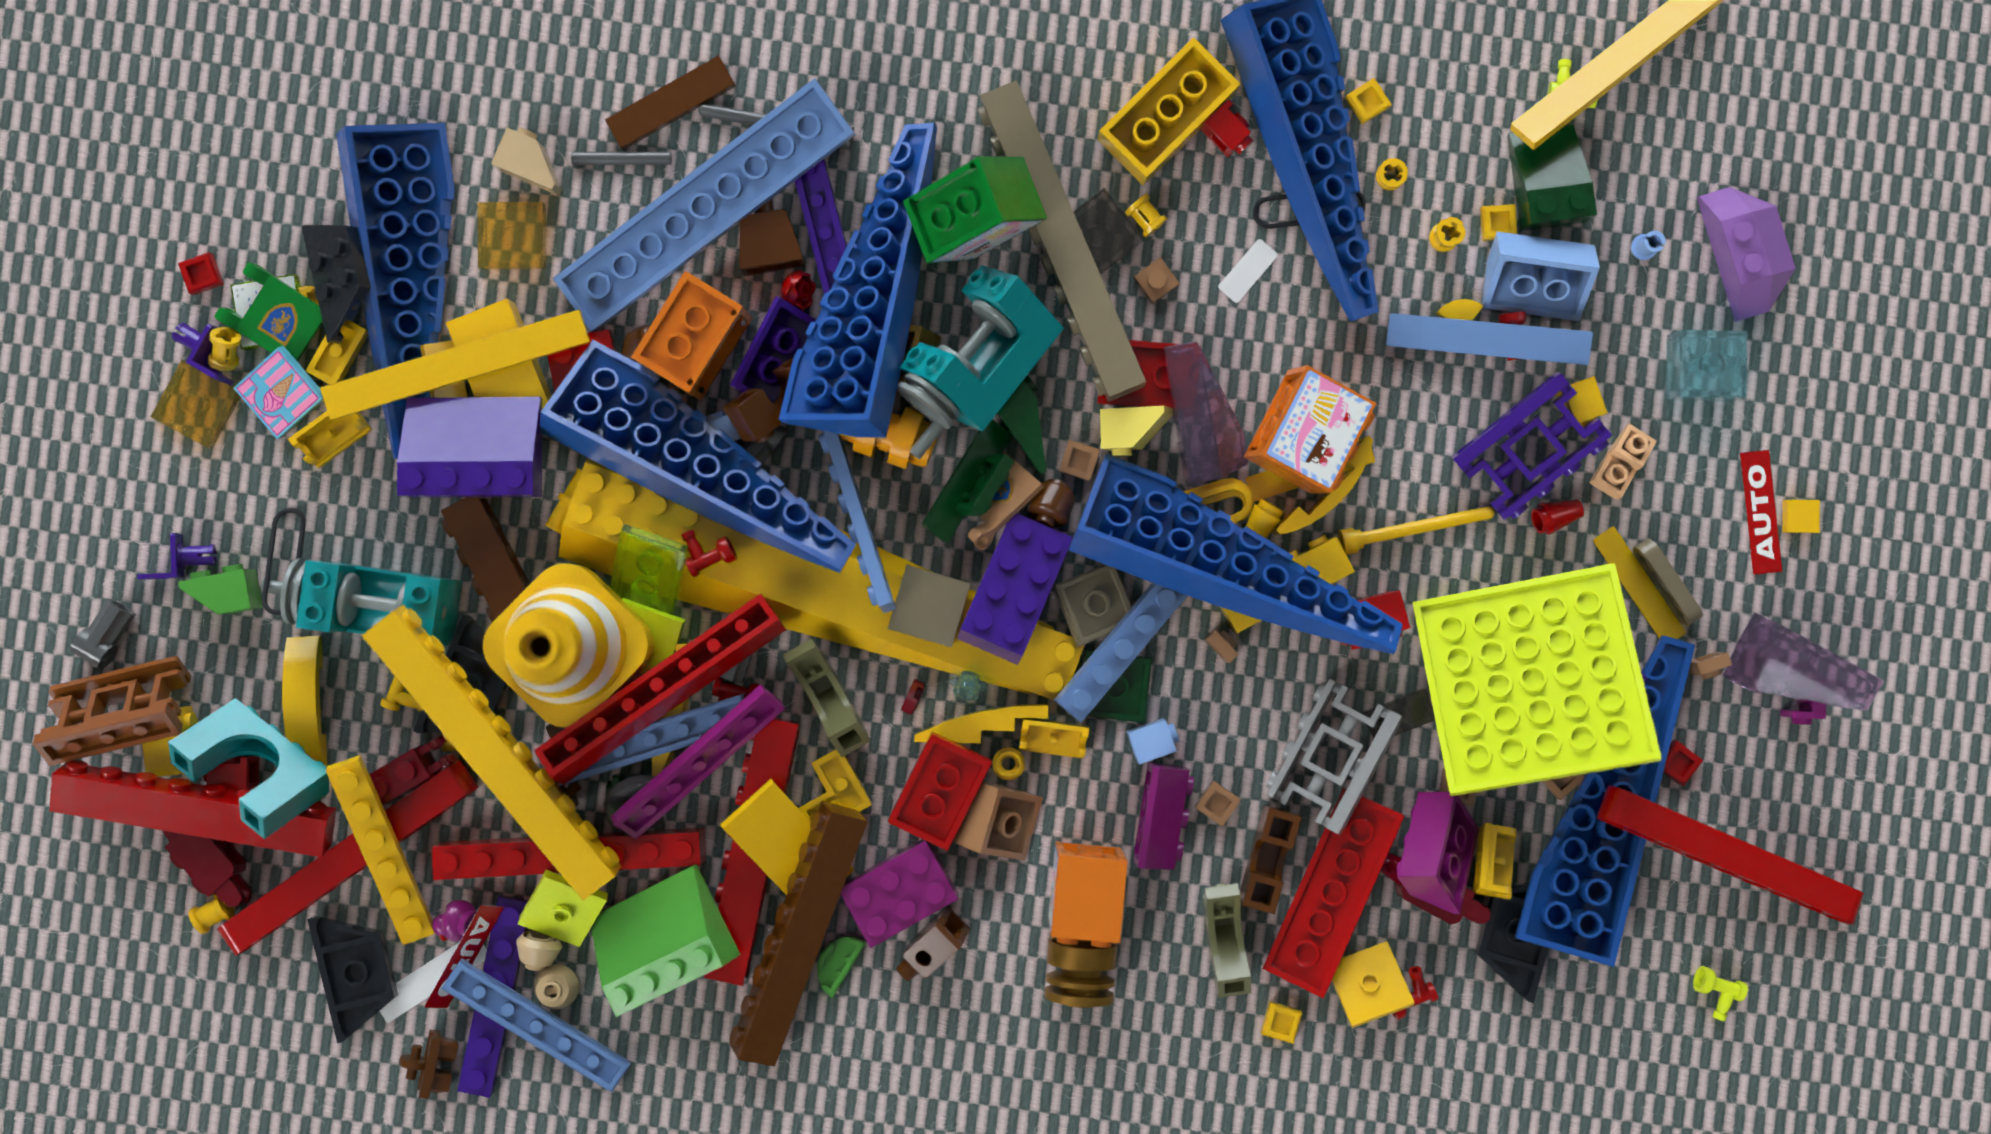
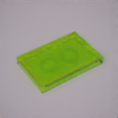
[610,524,689,615]

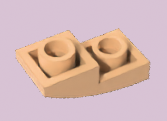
[1589,423,1657,500]

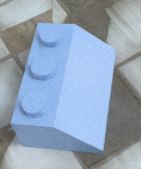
[1482,232,1600,321]

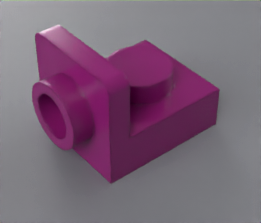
[1780,677,1827,725]

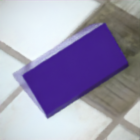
[730,296,816,403]

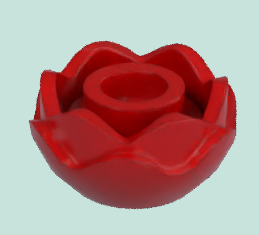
[781,270,816,311]

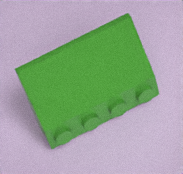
[591,864,740,1017]

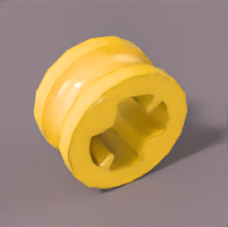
[1376,158,1408,191]

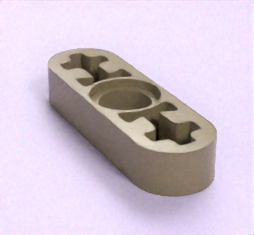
[1633,538,1703,626]

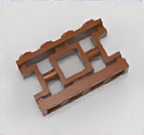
[32,656,191,766]

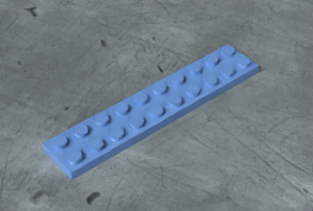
[553,78,856,332]

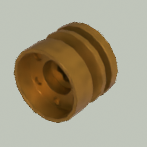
[1044,937,1117,1008]

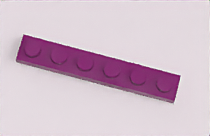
[611,684,785,839]

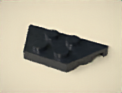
[301,225,371,344]
[413,614,507,733]
[1475,883,1549,1003]
[307,916,398,1043]

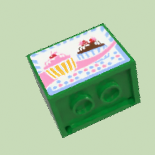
[903,156,1048,263]

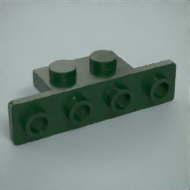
[922,419,1015,542]

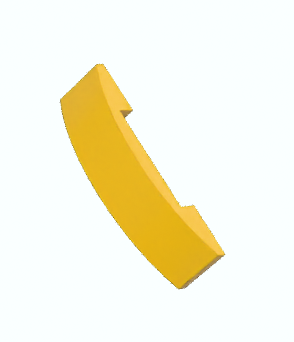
[1273,435,1373,535]
[282,636,328,767]

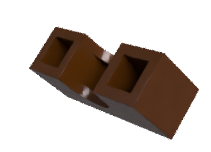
[723,355,795,443]
[1240,804,1302,914]

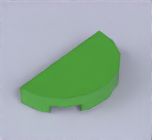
[817,935,867,998]

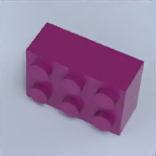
[840,839,959,948]

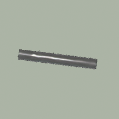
[571,152,672,165]

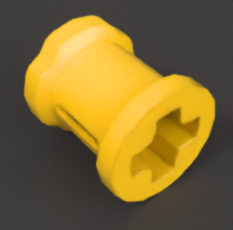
[1124,193,1168,238]
[1429,217,1466,252]
[208,327,242,371]
[188,894,236,934]

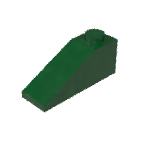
[997,375,1047,477]

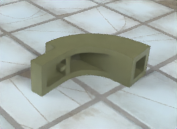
[783,638,870,757]
[1203,883,1251,998]

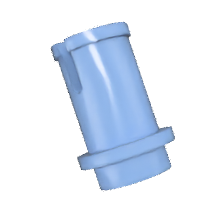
[1631,231,1666,260]

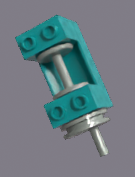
[897,265,1064,459]
[261,558,463,646]

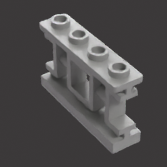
[1266,679,1404,835]

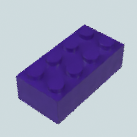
[957,513,1073,665]

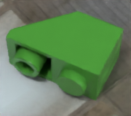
[178,564,263,614]

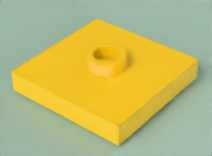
[1332,941,1414,1028]

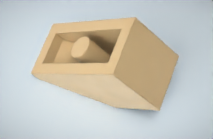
[491,127,562,196]

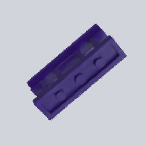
[1451,372,1612,520]

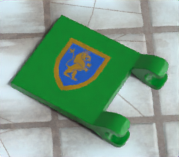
[214,263,323,362]

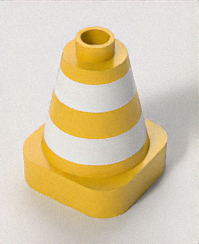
[483,563,654,728]

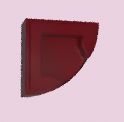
[900,679,926,715]

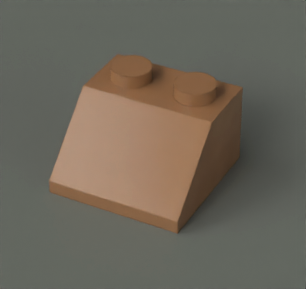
[953,781,1043,861]

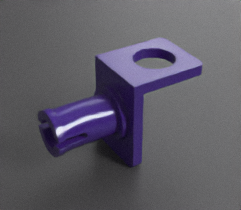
[172,322,235,386]
[137,533,217,580]

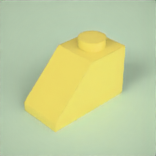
[1100,406,1173,457]

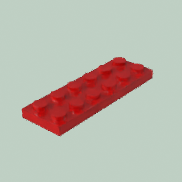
[1262,788,1405,999]

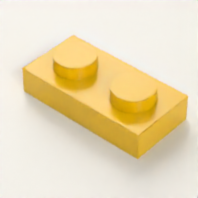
[305,320,368,385]

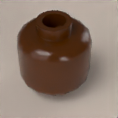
[1028,479,1075,529]

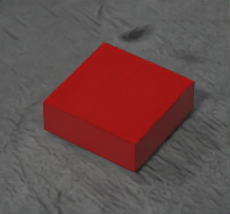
[178,252,224,296]
[1663,740,1703,787]

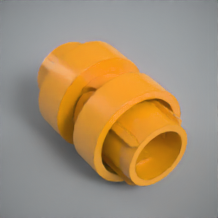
[839,407,937,469]

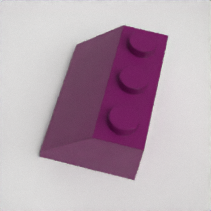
[1133,762,1194,869]
[1397,792,1479,914]

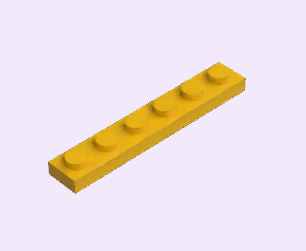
[326,755,435,945]

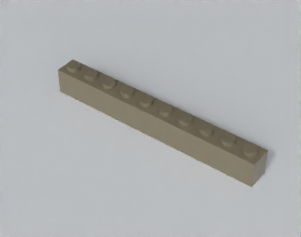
[977,80,1146,402]

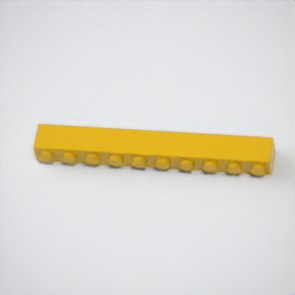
[361,605,621,901]

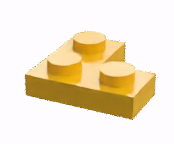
[798,749,872,822]

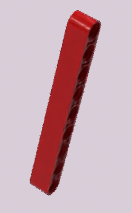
[217,760,479,956]
[1597,786,1864,925]

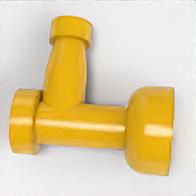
[380,672,422,712]

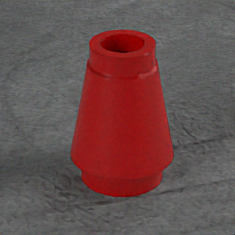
[1531,499,1584,535]

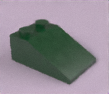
[1507,125,1597,231]

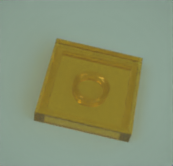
[477,202,546,270]
[150,359,241,449]

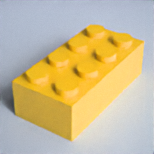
[1097,37,1240,186]

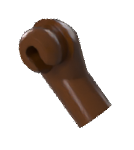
[621,325,650,362]

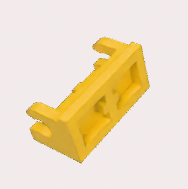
[288,411,372,468]
[1018,718,1089,759]
[1473,823,1517,899]

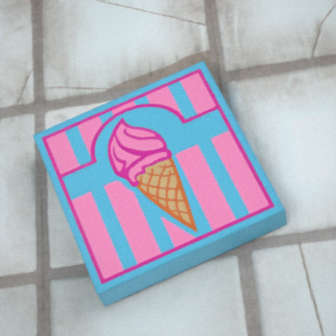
[233,346,324,439]

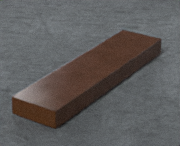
[605,55,736,150]

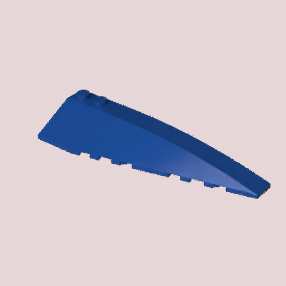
[1220,0,1379,322]
[336,123,455,459]
[779,123,937,438]
[540,340,856,573]
[1069,454,1403,654]
[1515,635,1695,967]

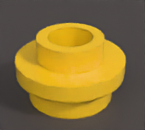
[992,747,1025,780]

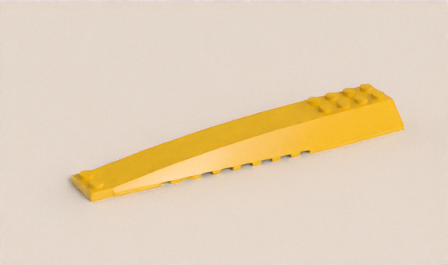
[558,458,1085,700]

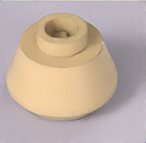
[516,931,562,971]
[534,964,579,1009]

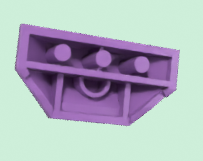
[1697,187,1796,322]

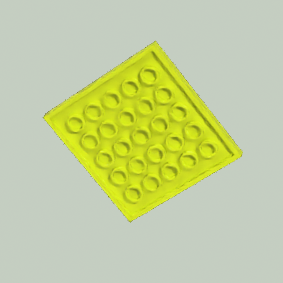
[1412,563,1661,796]

